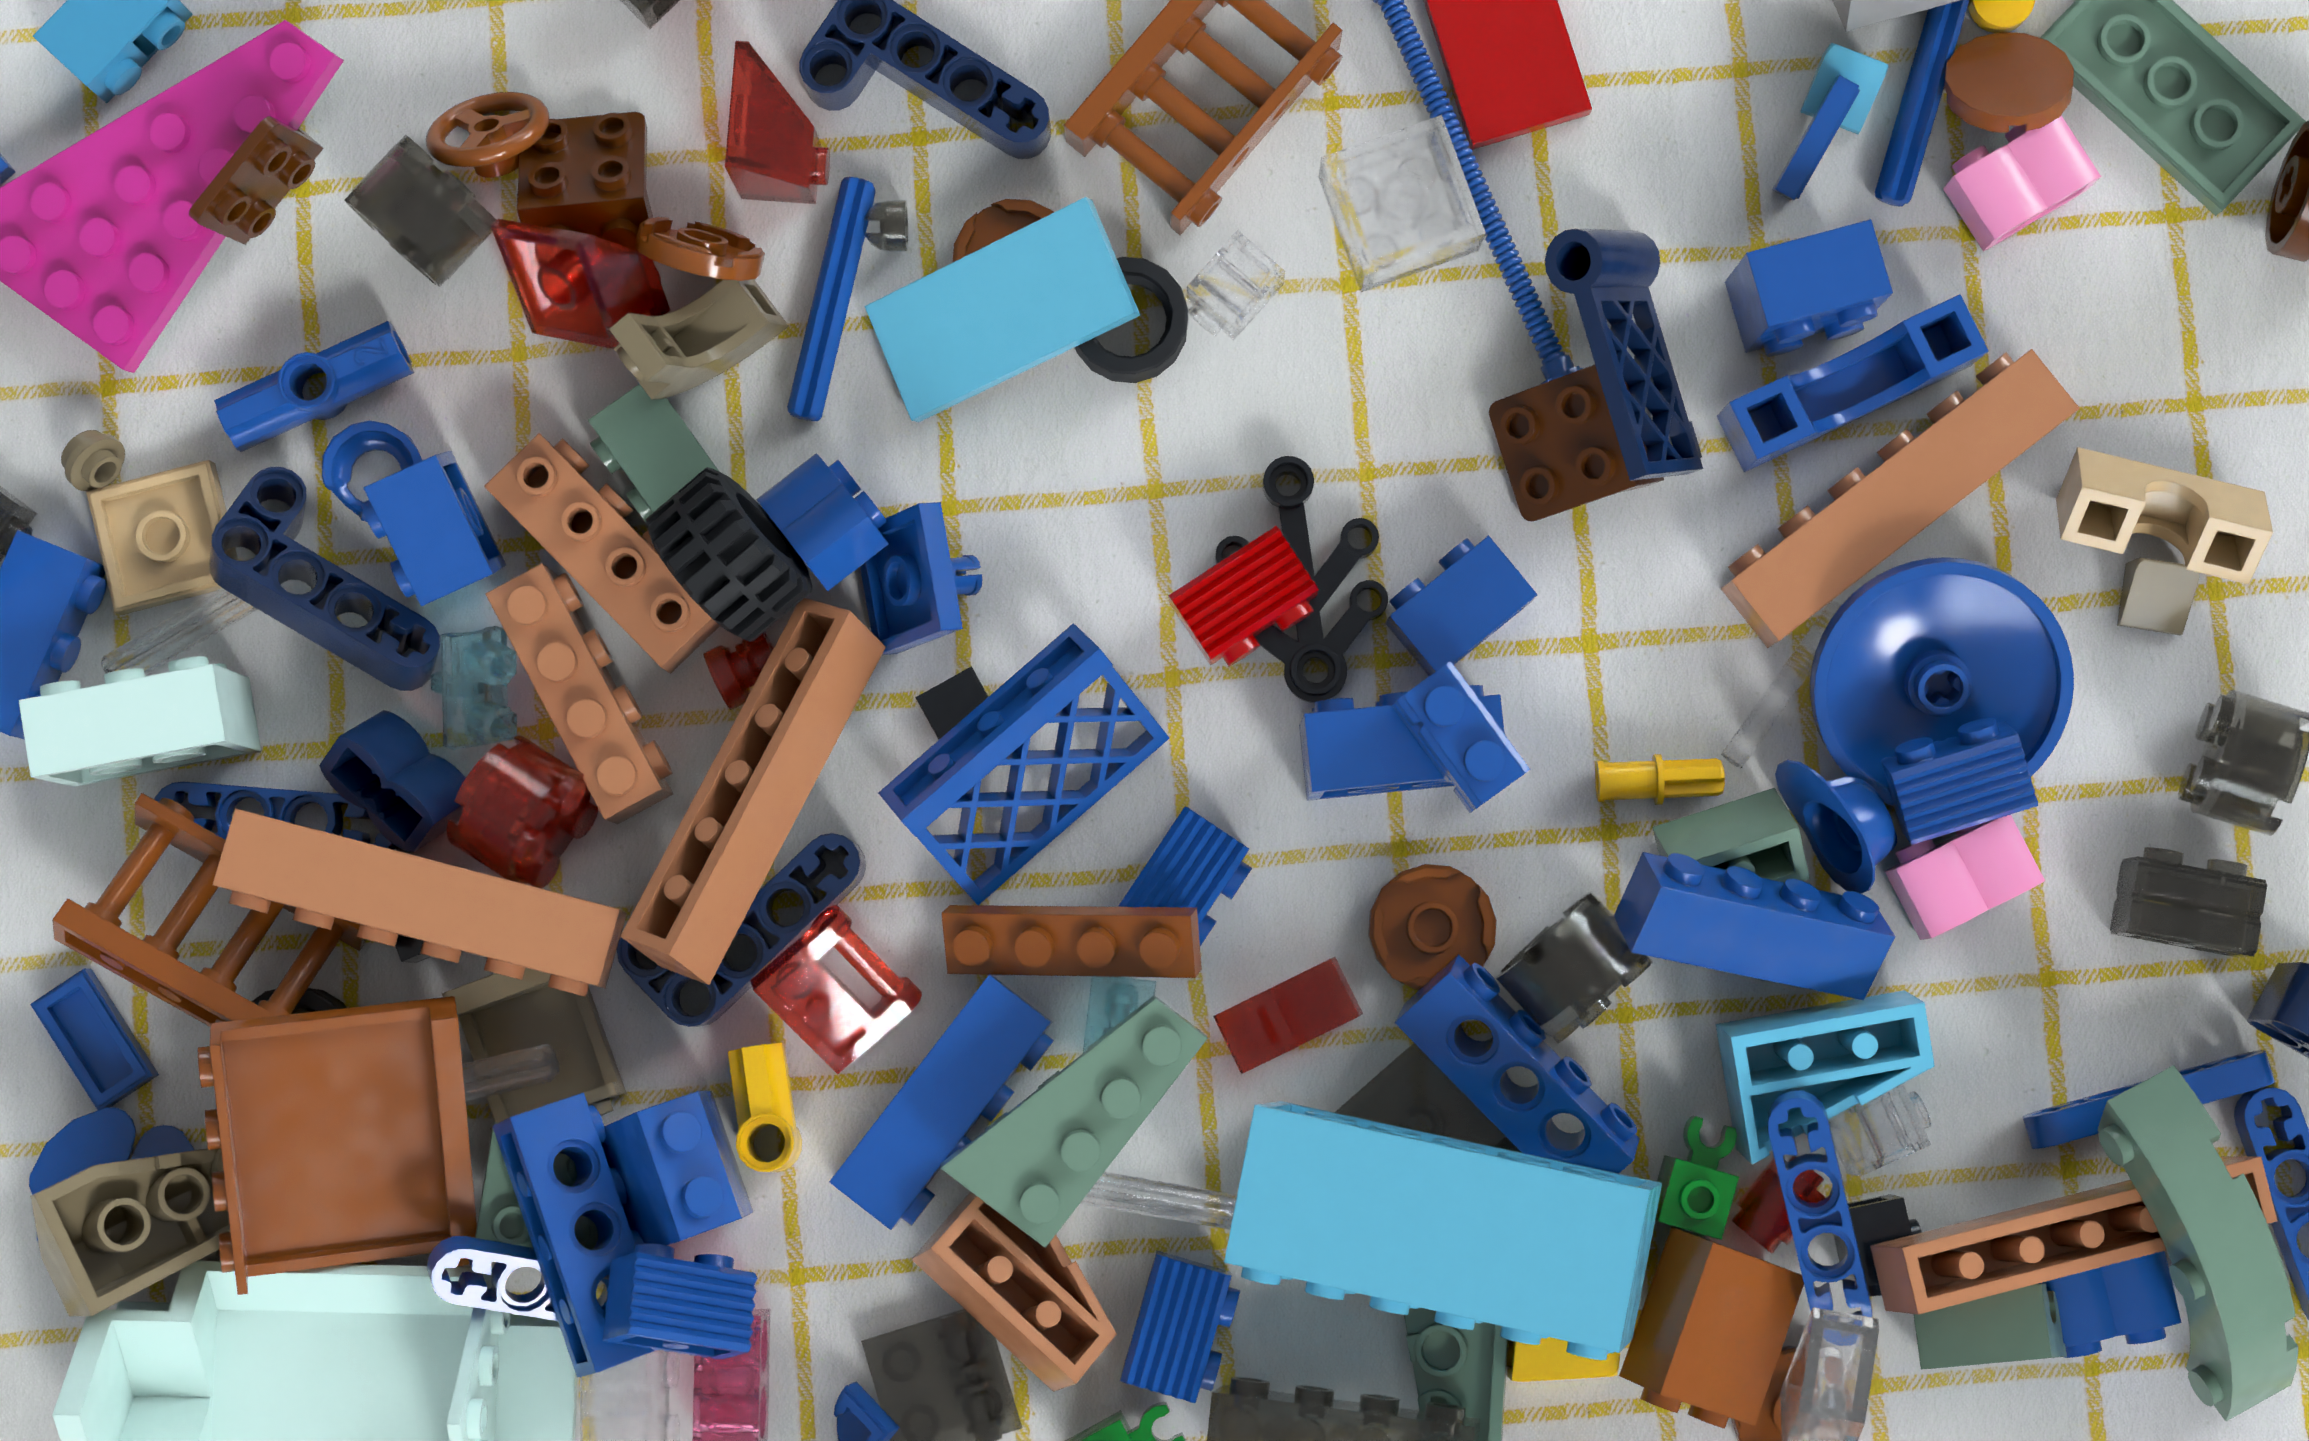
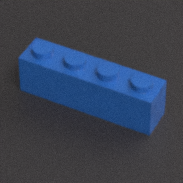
[1613,852,1896,1000]
[829,975,1054,1230]

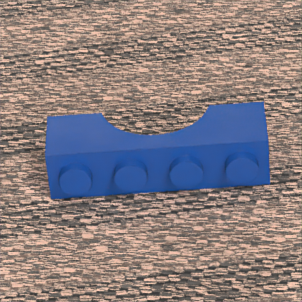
[1716,294,1989,472]

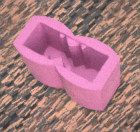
[1943,115,2101,251]
[1885,815,2045,940]

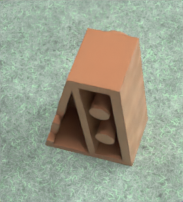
[911,1191,1117,1392]

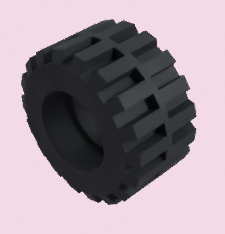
[646,467,813,642]

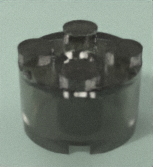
[344,135,499,287]
[2178,690,2309,836]
[1496,892,1653,1043]

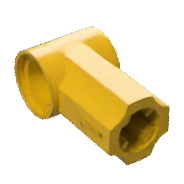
[728,1042,802,1173]

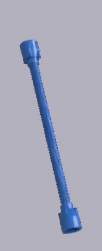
[1373,0,1583,384]

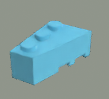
[1715,990,1935,1165]

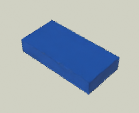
[1772,75,1860,200]
[30,968,159,1110]

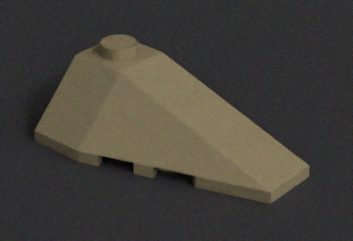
[30,1148,230,1316]

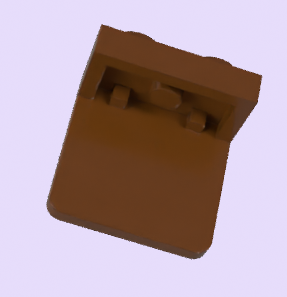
[517,112,653,264]
[189,116,324,245]
[1489,364,1664,522]

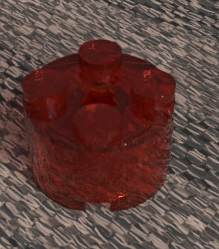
[446,735,598,889]

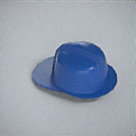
[1775,759,1897,893]

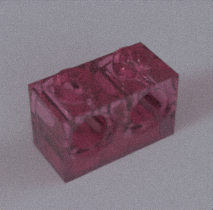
[692,1309,770,1441]

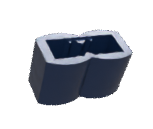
[319,710,476,853]

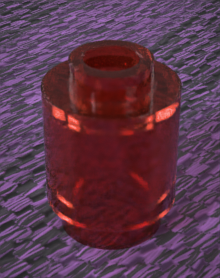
[1731,1156,1826,1254]

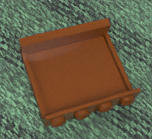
[198,996,477,1295]

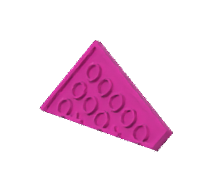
[0,20,344,373]

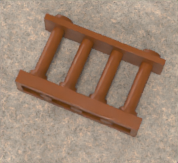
[1064,0,1343,236]
[52,793,367,1027]

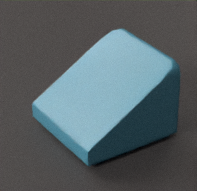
[1800,43,1889,134]

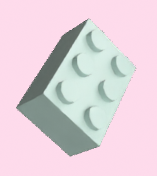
[19,656,261,787]

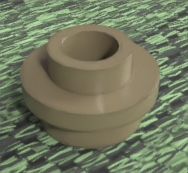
[61,430,125,491]

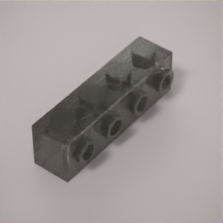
[1207,1377,1481,1441]

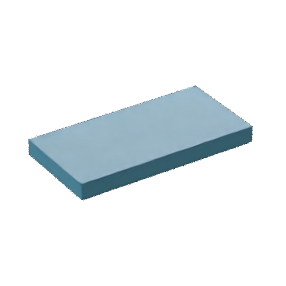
[865,197,1141,422]

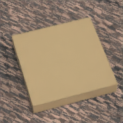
[86,460,238,615]

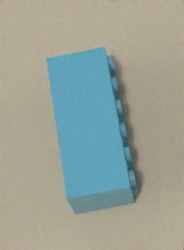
[1224,1101,1662,1360]

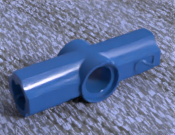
[214,321,414,452]

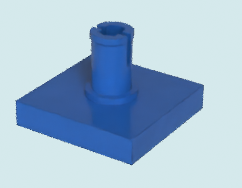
[860,502,983,655]

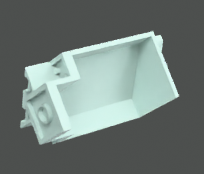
[52,1261,577,1441]

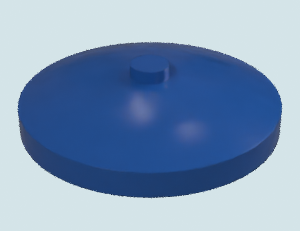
[1810,557,2074,806]

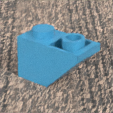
[33,0,193,103]

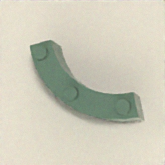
[2097,1065,2298,1421]

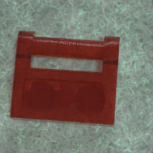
[750,905,922,1074]

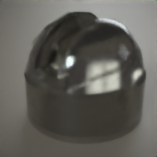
[864,200,909,251]

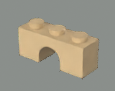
[2056,447,2273,585]

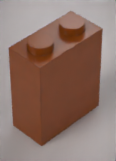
[1619,1227,1804,1429]

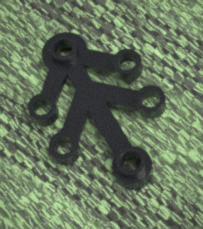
[1215,456,1388,703]

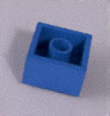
[1725,219,1893,357]
[361,451,506,607]

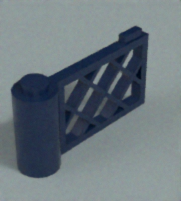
[1545,229,1703,481]

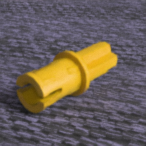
[1595,754,1725,805]

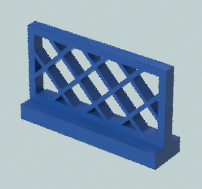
[878,623,1170,905]

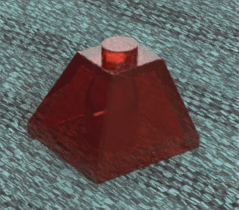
[725,41,830,204]
[490,219,671,349]

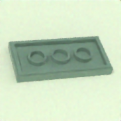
[2040,0,2306,216]

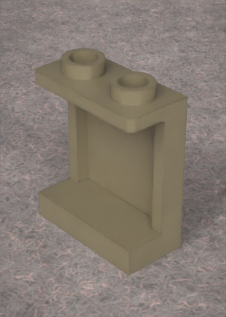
[442,968,626,1132]

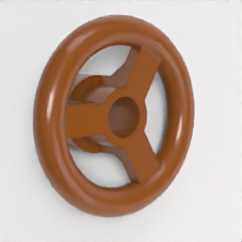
[426,92,549,178]

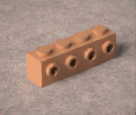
[484,433,720,674]
[485,563,673,824]

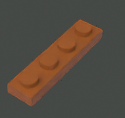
[942,905,1202,978]

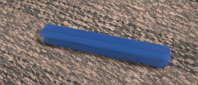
[1875,0,1969,207]
[787,177,876,421]

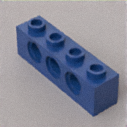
[1395,954,1640,1174]
[493,1092,656,1377]

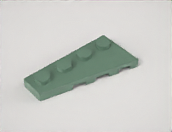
[940,995,1208,1248]
[1404,1307,1509,1441]

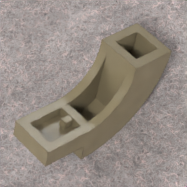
[609,279,789,400]

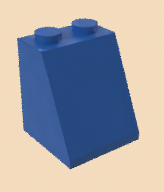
[601,1091,753,1245]

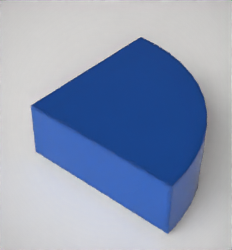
[834,1381,900,1441]

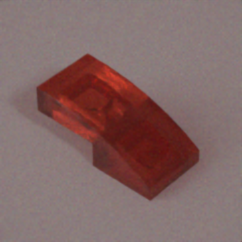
[1213,957,1363,1074]

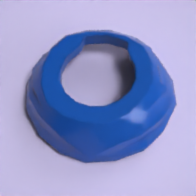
[322,420,423,522]

